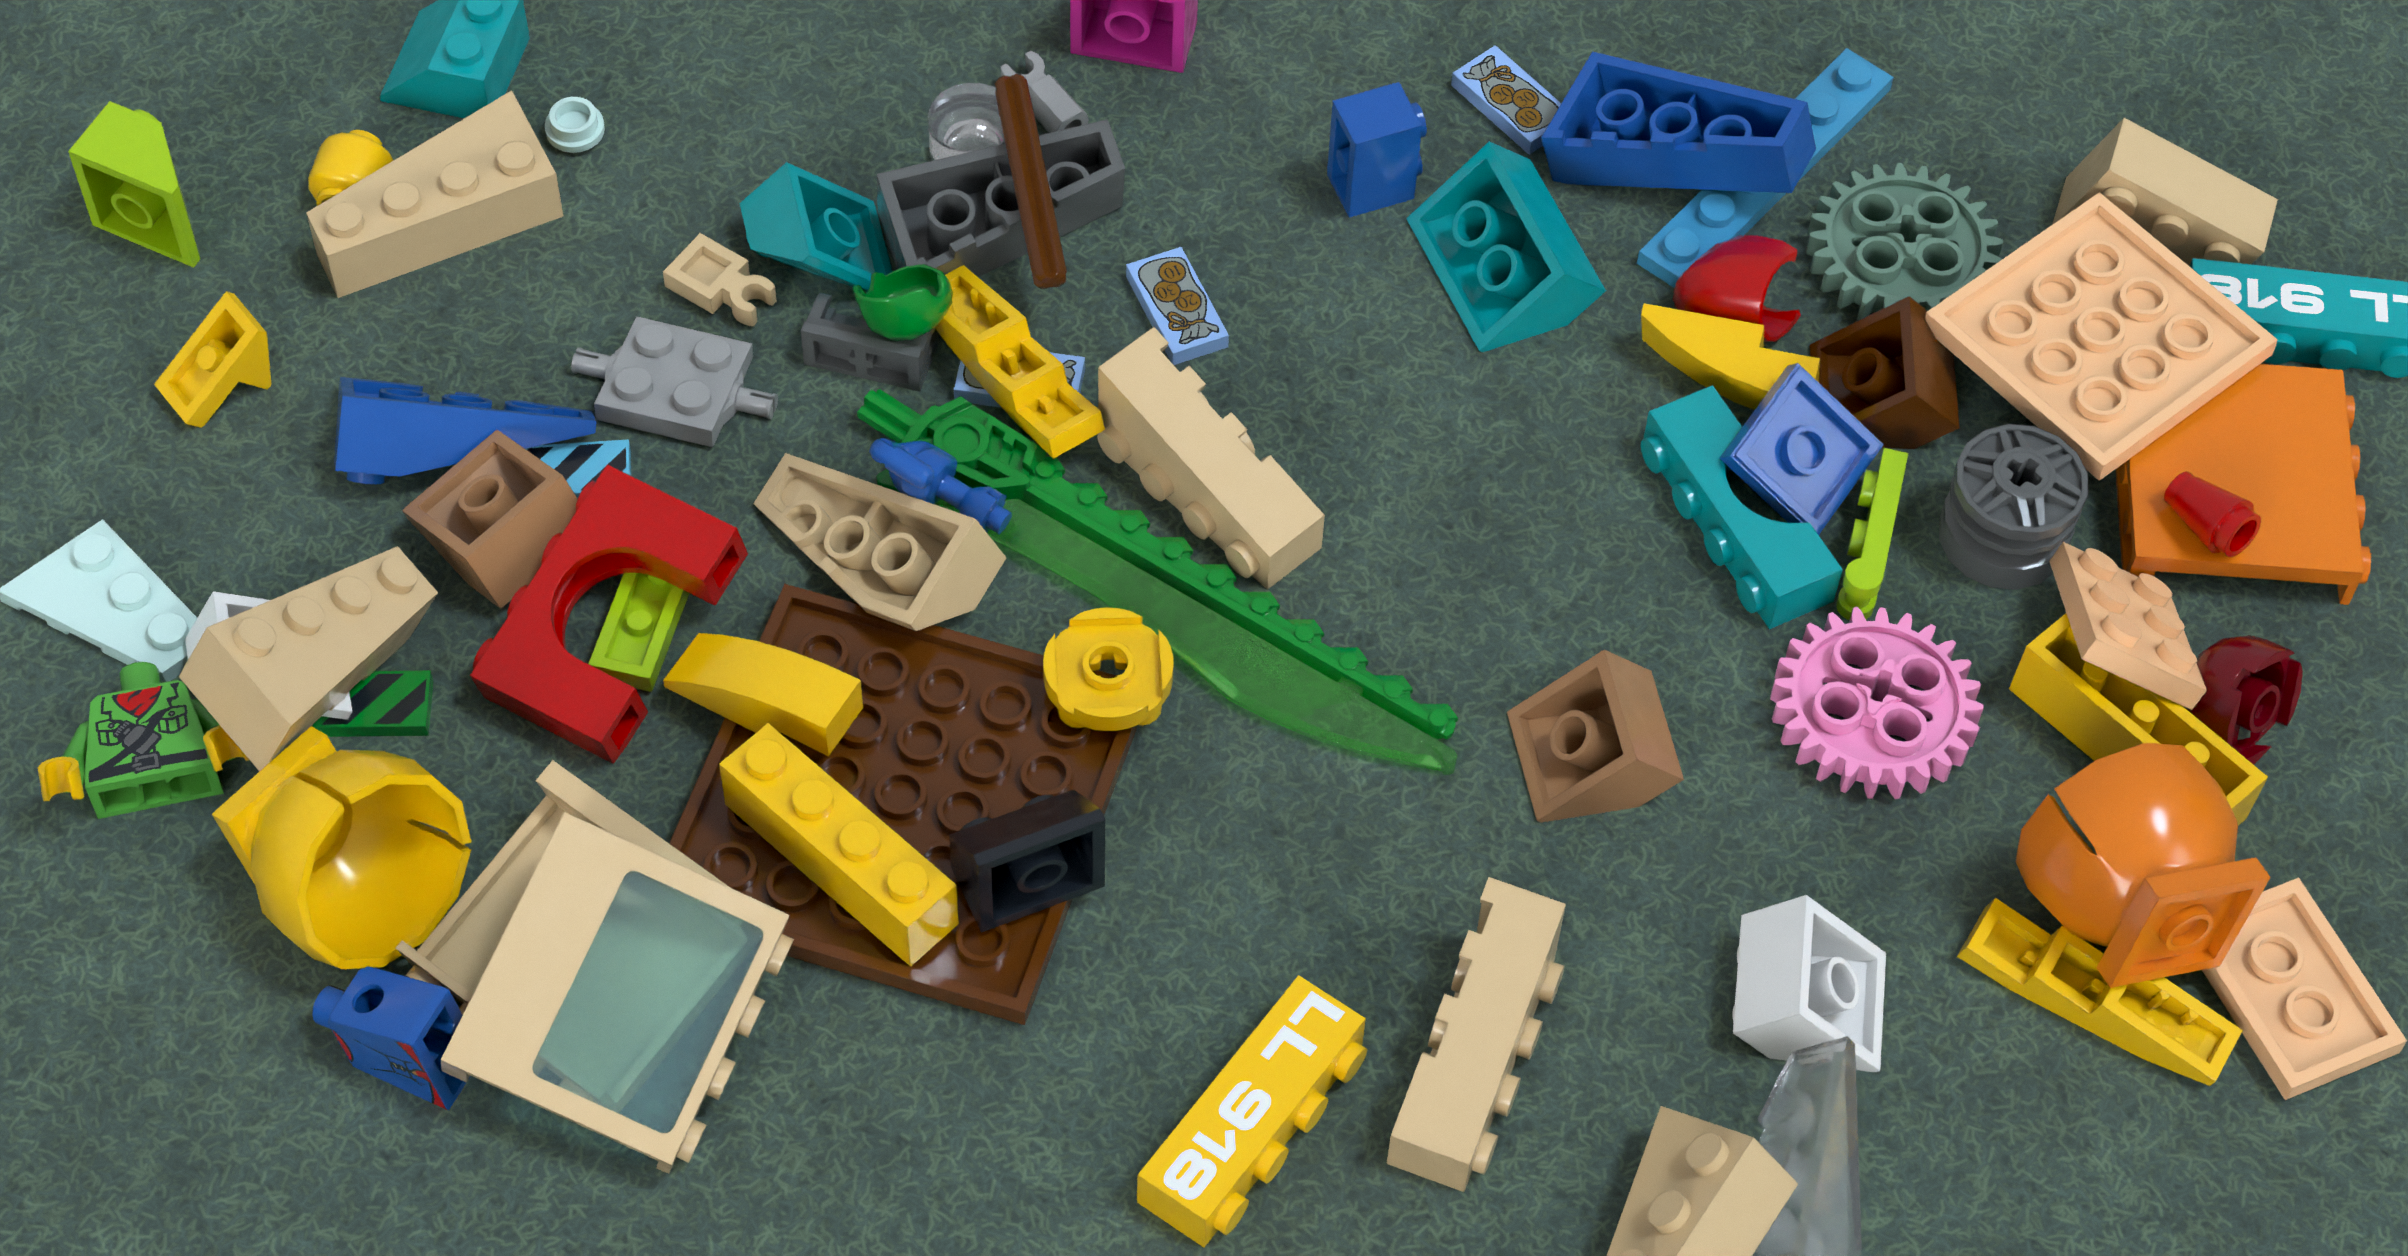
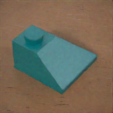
[739,162,892,292]

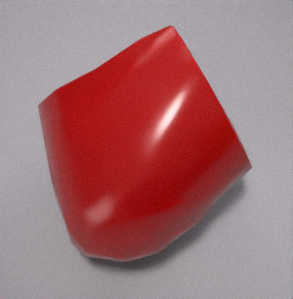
[1672,235,1801,342]

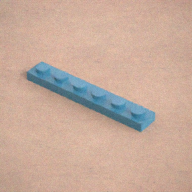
[1637,48,1894,288]

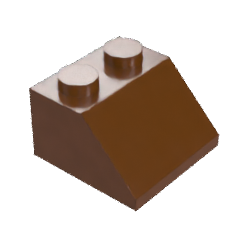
[1810,296,1959,449]

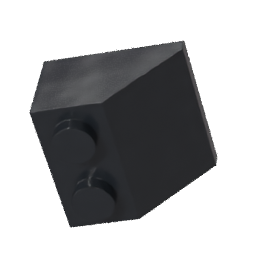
[949,789,1105,933]

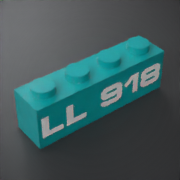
[2189,258,2408,378]

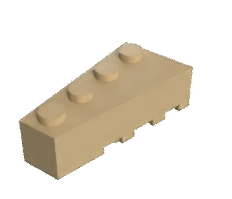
[1097,327,1325,590]

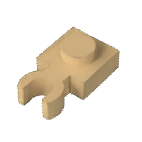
[663,233,777,326]

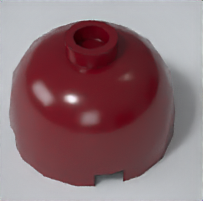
[2183,635,2303,765]

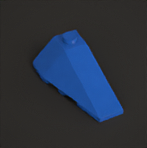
[334,377,596,484]

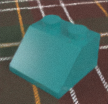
[380,0,530,118]

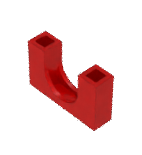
[470,464,748,764]

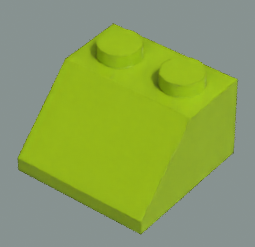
[68,101,200,268]

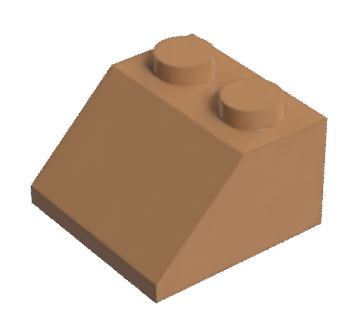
[402,430,578,609]
[1507,649,1684,822]

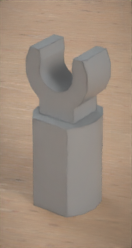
[1001,51,1089,133]

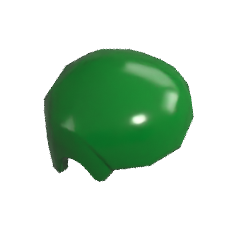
[852,264,953,341]

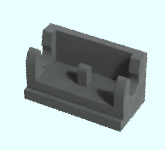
[801,293,940,392]

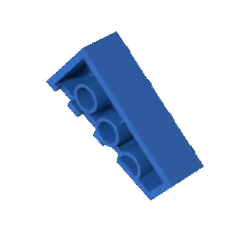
[1541,52,1816,193]

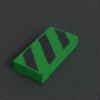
[312,670,433,737]

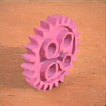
[1770,607,1983,799]

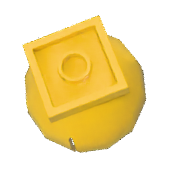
[212,726,471,969]

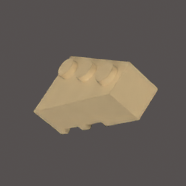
[2052,118,2278,266]
[1607,1106,1798,1256]

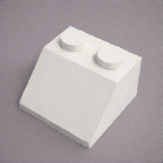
[1732,895,1886,1072]

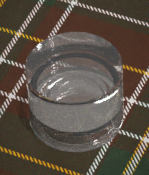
[928,83,1005,161]

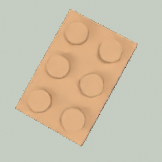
[2049,542,2207,710]
[2202,878,2407,1100]

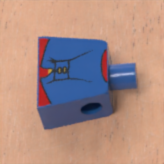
[312,966,471,1111]

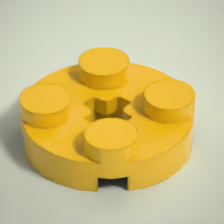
[1043,608,1173,731]

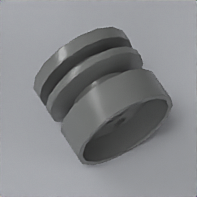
[1939,424,2088,590]

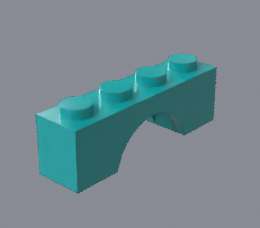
[1641,385,1843,629]

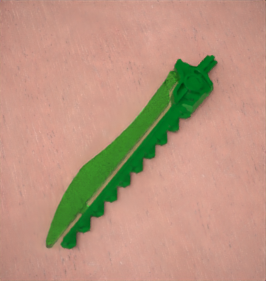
[857,389,1458,775]

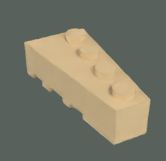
[306,90,563,298]
[178,546,438,771]
[1387,877,1566,1192]

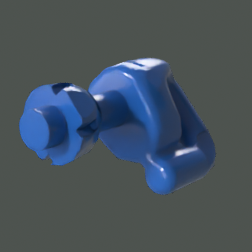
[869,438,1012,534]

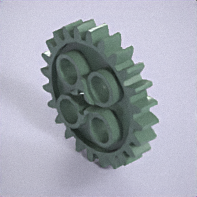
[1806,163,2003,320]

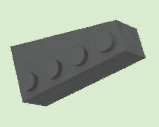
[876,119,1125,277]

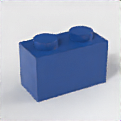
[1327,82,1427,218]

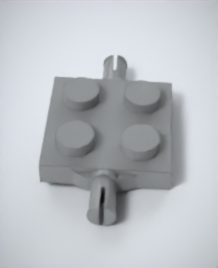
[571,316,778,447]

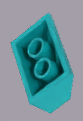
[1406,141,1606,352]

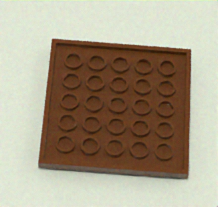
[669,584,1138,1025]

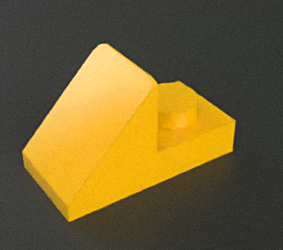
[154,291,271,428]

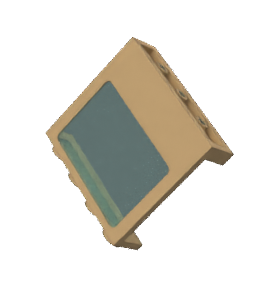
[441,812,794,1174]

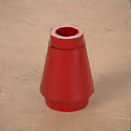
[2164,471,2261,557]

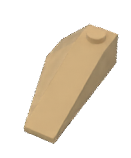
[753,453,1006,631]

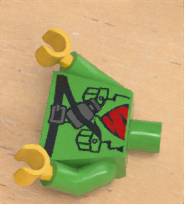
[38,662,249,819]

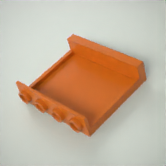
[2116,364,2371,605]

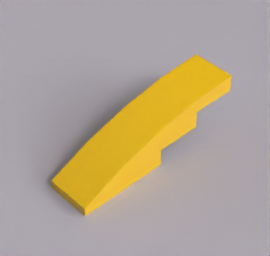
[935,265,1105,459]
[1957,897,2243,1086]

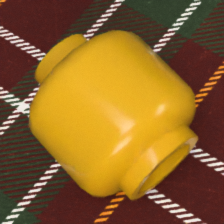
[308,130,394,206]

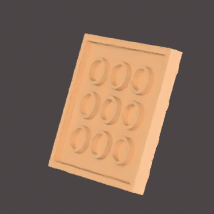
[1925,192,2278,481]

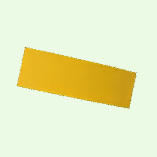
[1641,303,1820,410]
[663,633,863,756]

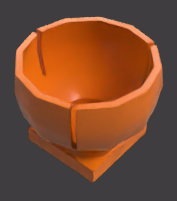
[2015,743,2271,988]

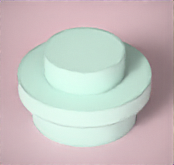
[545,97,605,153]

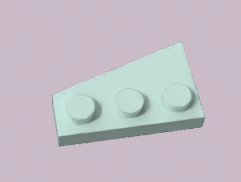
[0,519,197,682]

